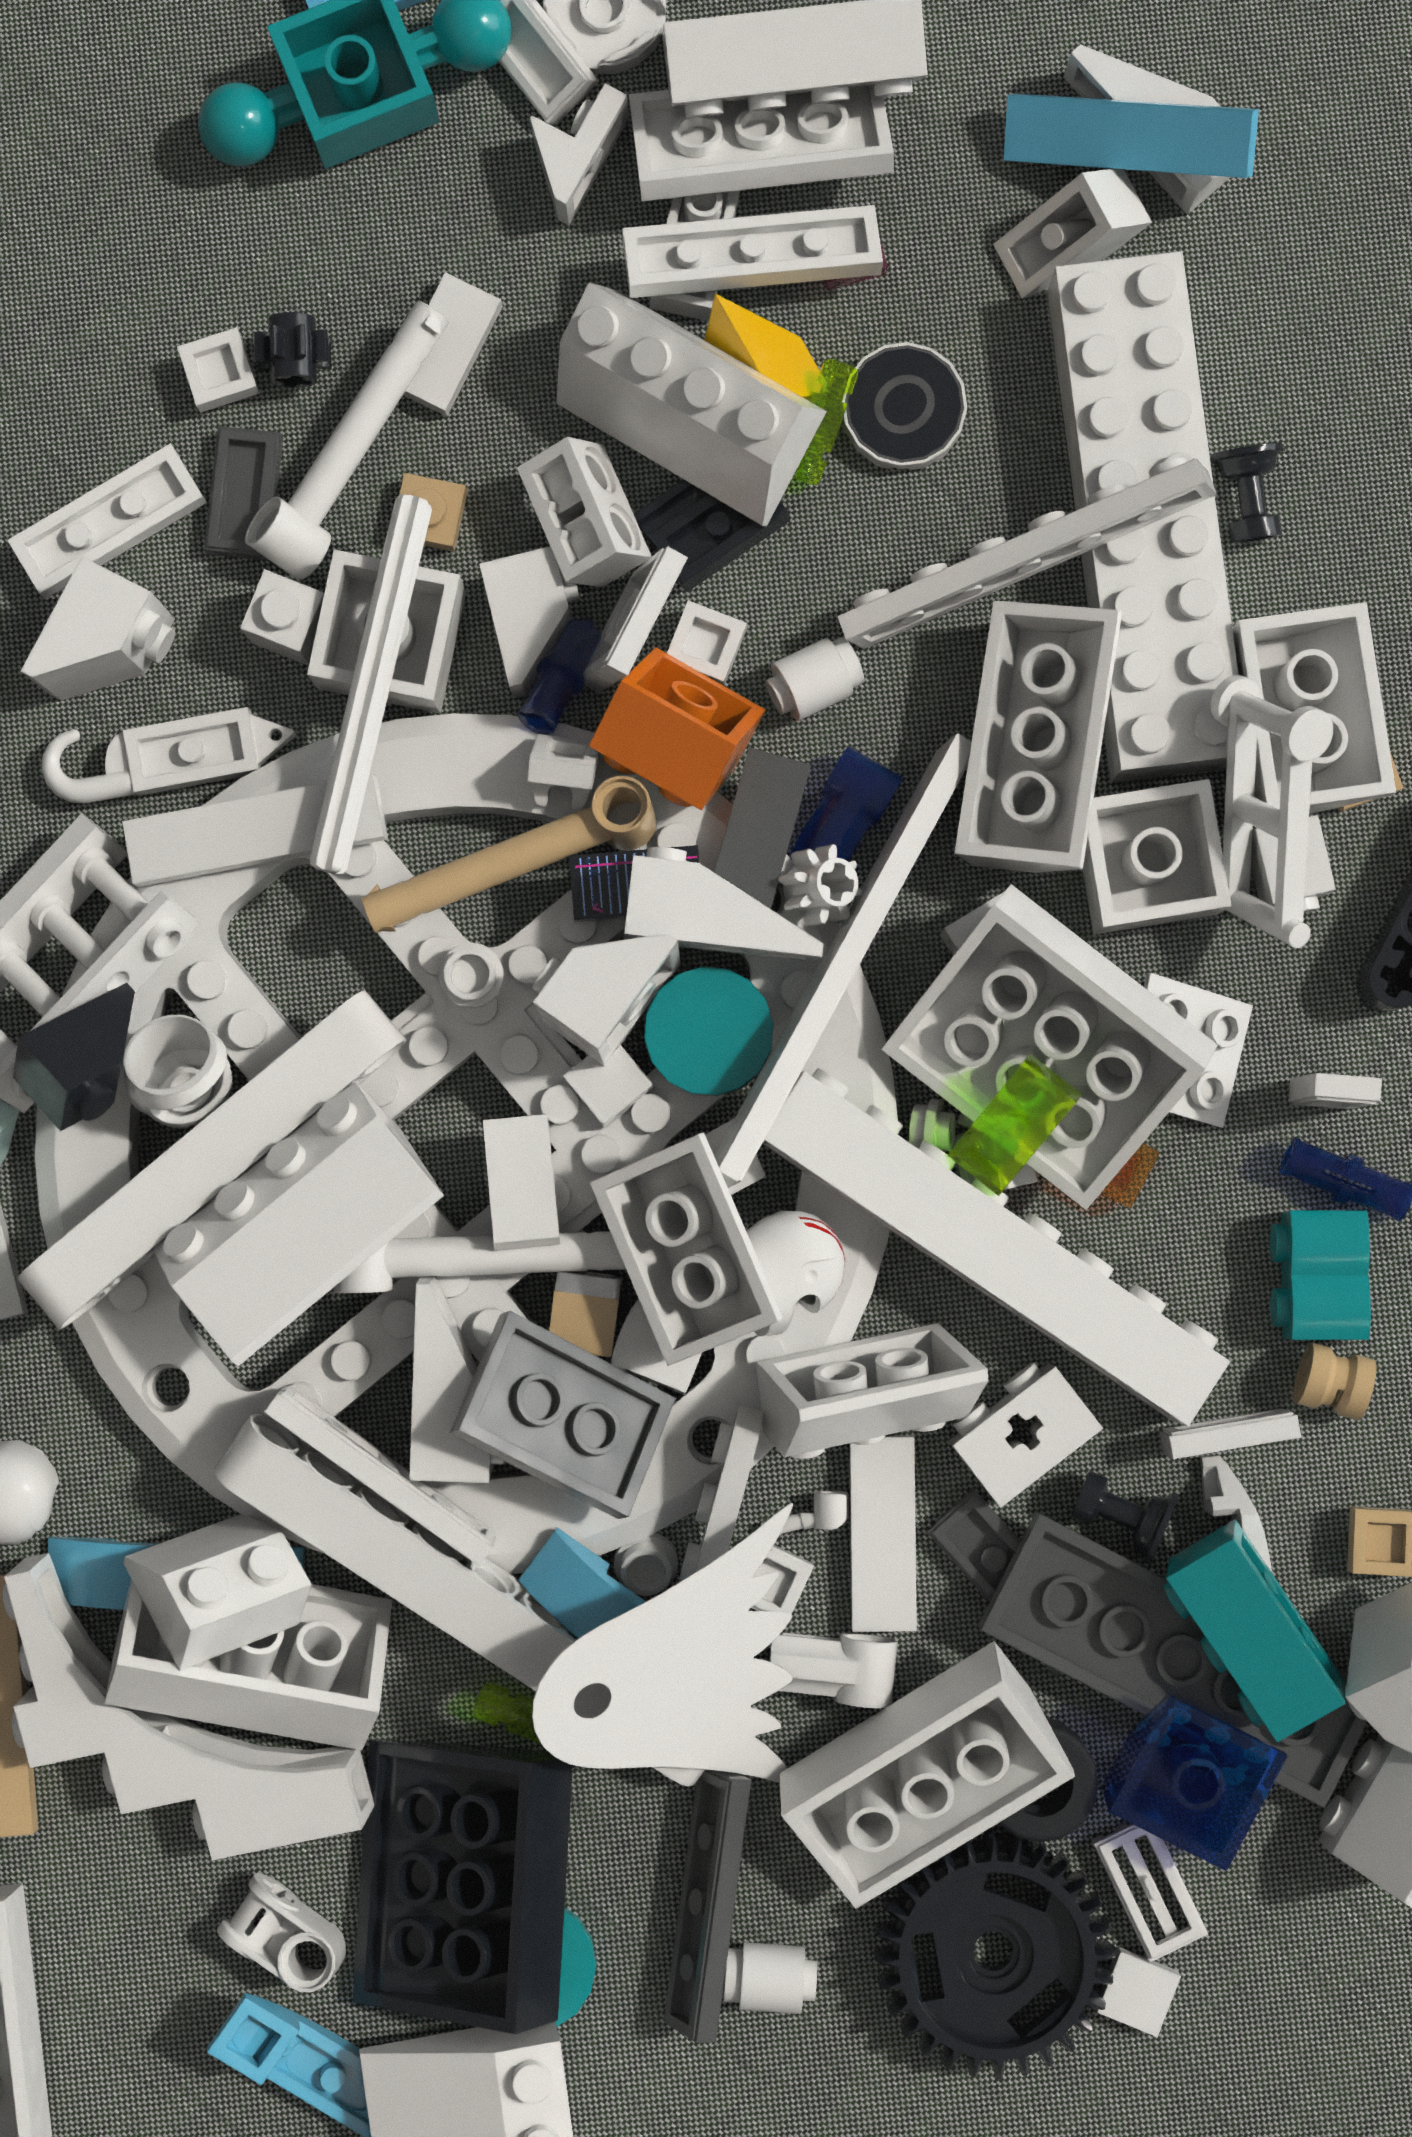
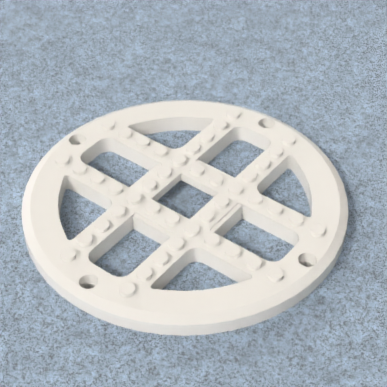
[35,713,898,1574]

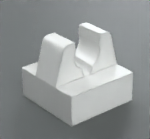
[527,734,600,811]

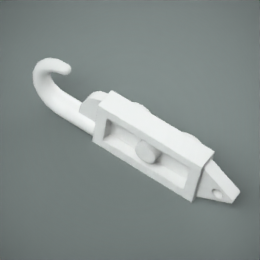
[41,707,296,803]

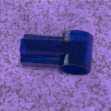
[790,746,903,862]

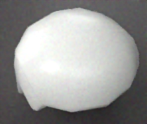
[0,1440,59,1545]

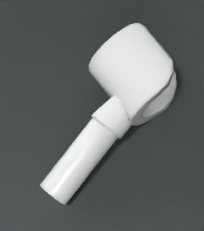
[761,1491,849,1534]

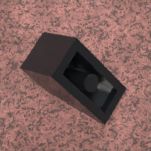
[13,983,135,1131]

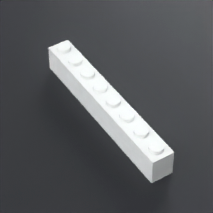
[762,1068,1230,1427]

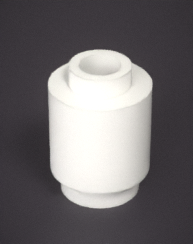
[765,637,865,721]
[723,1942,817,2014]

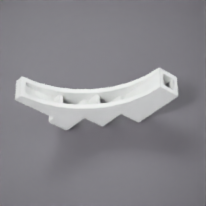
[3,1553,374,1860]

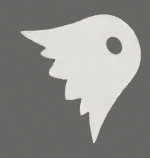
[532,1503,793,1783]

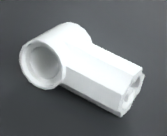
[769,1632,898,1708]

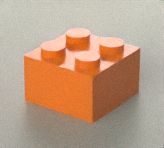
[589,647,766,811]

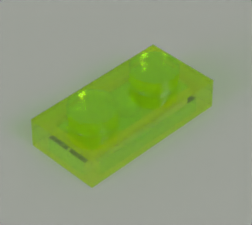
[947,1053,1082,1196]

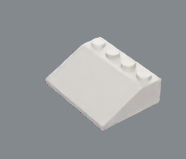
[881,884,1218,1210]
[359,2022,573,2137]

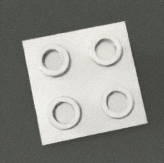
[1144,973,1253,1128]

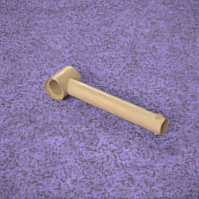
[361,776,656,933]

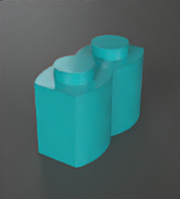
[1269,1210,1371,1340]

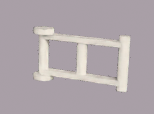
[1211,675,1333,948]

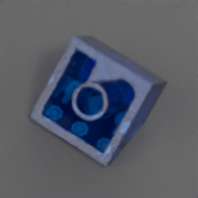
[1101,1693,1288,1871]

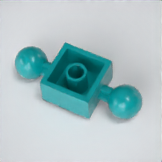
[198,0,512,169]

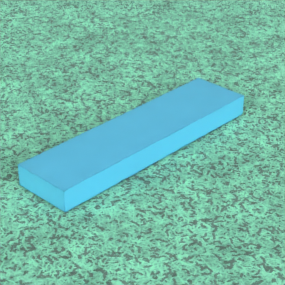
[1003,94,1259,178]

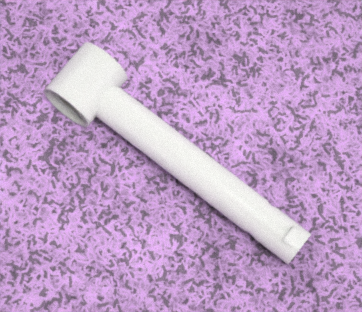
[245,300,449,580]
[334,1231,626,1293]

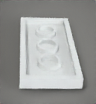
[629,85,894,201]

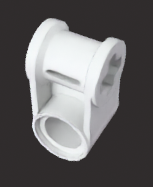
[217,1873,346,1992]

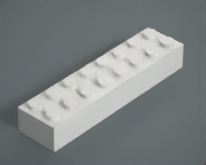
[1047,251,1239,782]

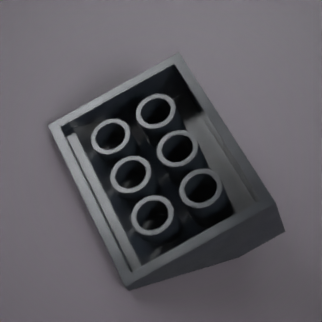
[353,1739,573,2034]

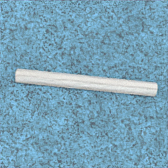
[310,495,432,874]

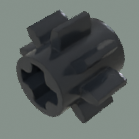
[253,312,332,388]

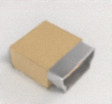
[549,1271,622,1357]

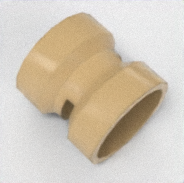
[1293,1342,1376,1421]

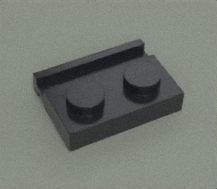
[634,479,790,592]

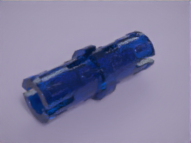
[1279,1137,1412,1222]

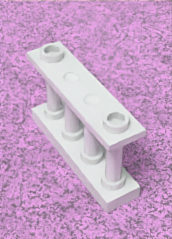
[0,813,201,1113]

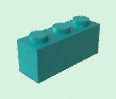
[1164,1519,1345,1743]

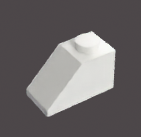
[993,169,1152,299]
[479,546,580,698]

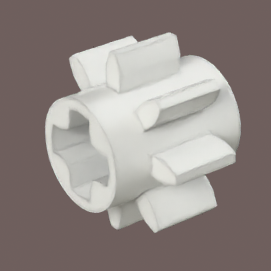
[778,844,863,927]

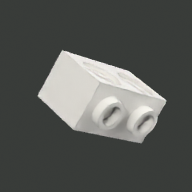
[517,437,652,587]

